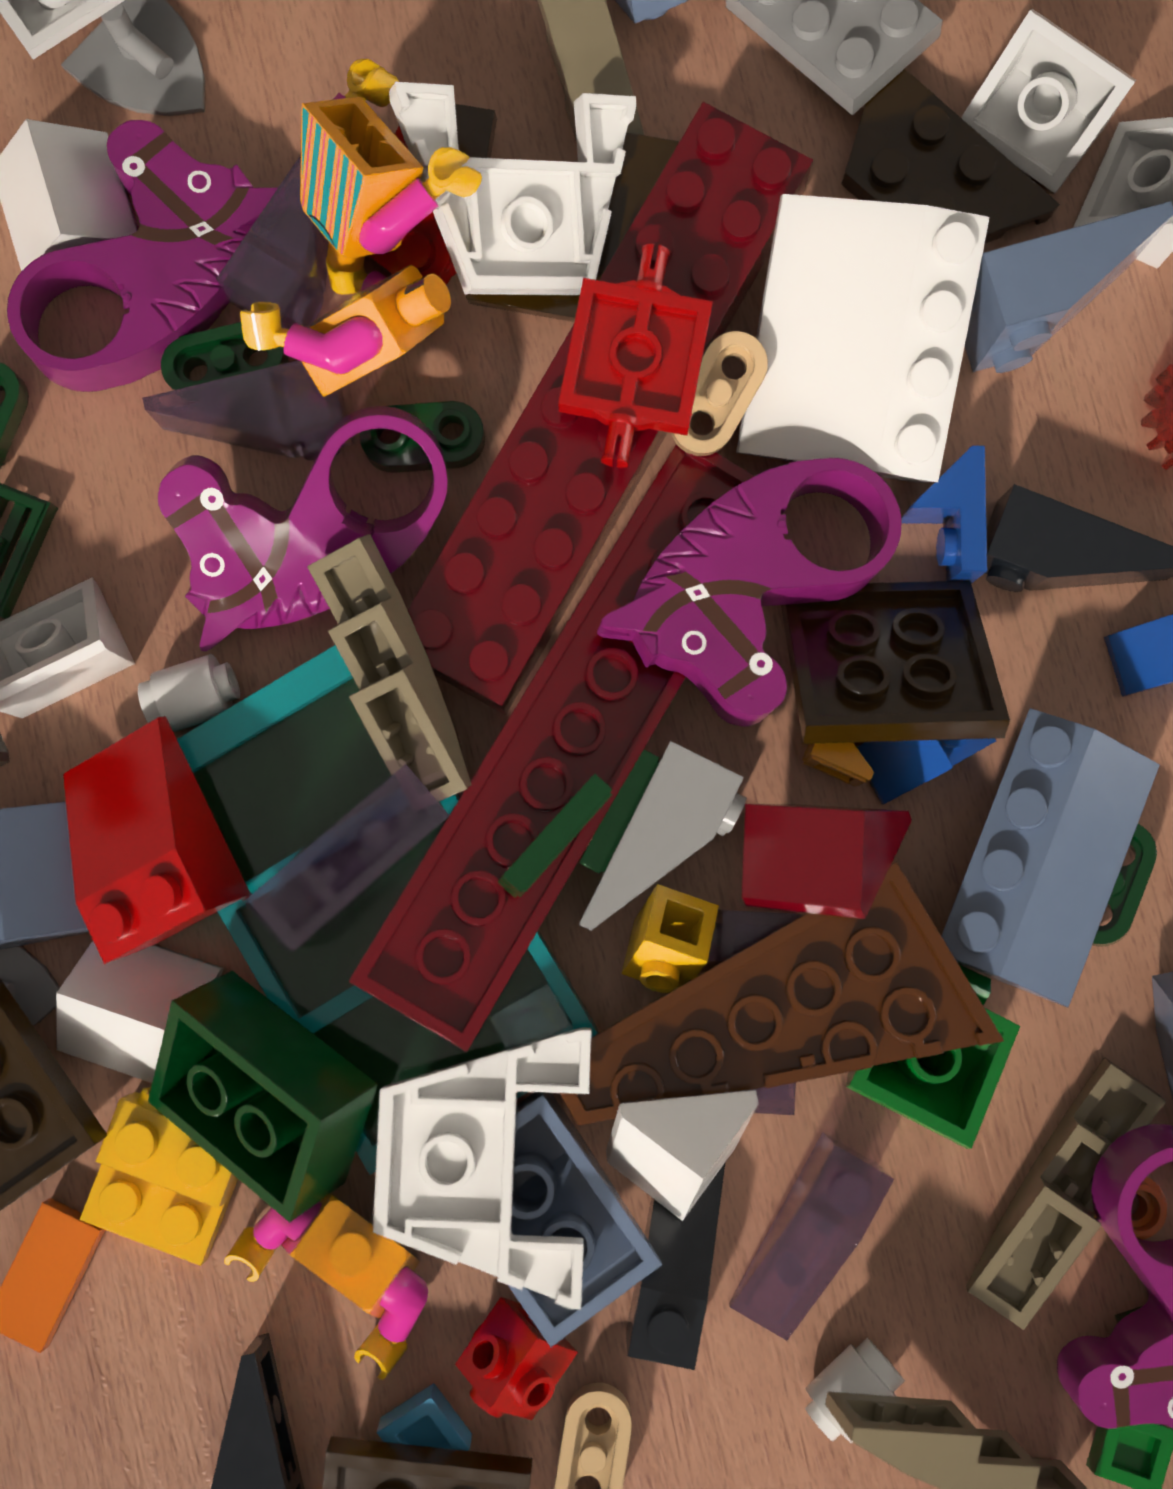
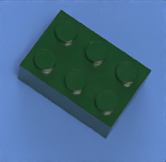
[148,971,378,1223]

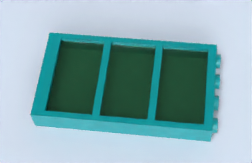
[177,645,598,1175]

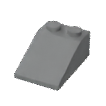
[579,741,747,931]

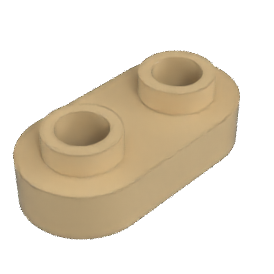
[671,331,768,456]
[555,1382,632,1489]

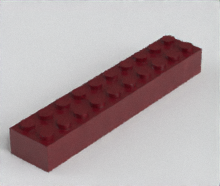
[408,101,813,715]

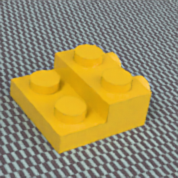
[80,1087,238,1266]

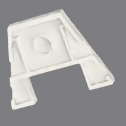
[389,82,636,295]
[373,1028,591,1310]

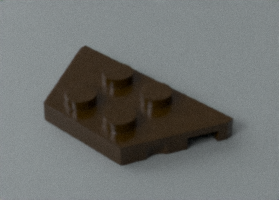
[841,69,1060,244]

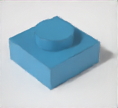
[376,1383,472,1451]

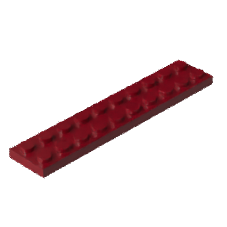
[348,444,754,1052]

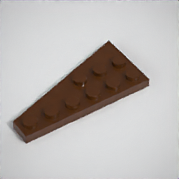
[560,862,1004,1126]

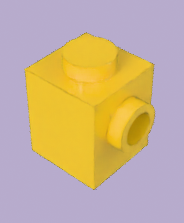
[621,884,719,993]

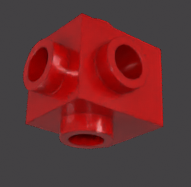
[455,1297,578,1420]

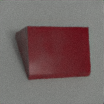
[742,804,912,919]

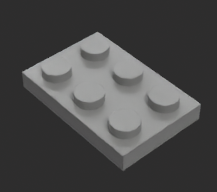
[726,0,943,115]

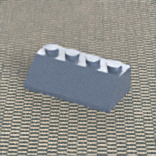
[942,708,1160,1008]

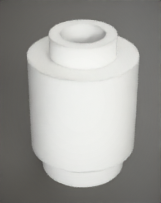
[138,654,240,732]
[805,1338,905,1443]

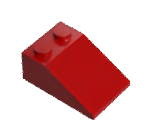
[63,716,251,964]

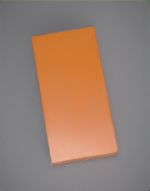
[0,1198,105,1353]

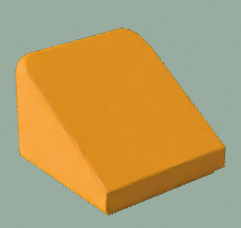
[801,742,874,787]

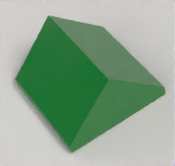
[846,1008,1020,1149]

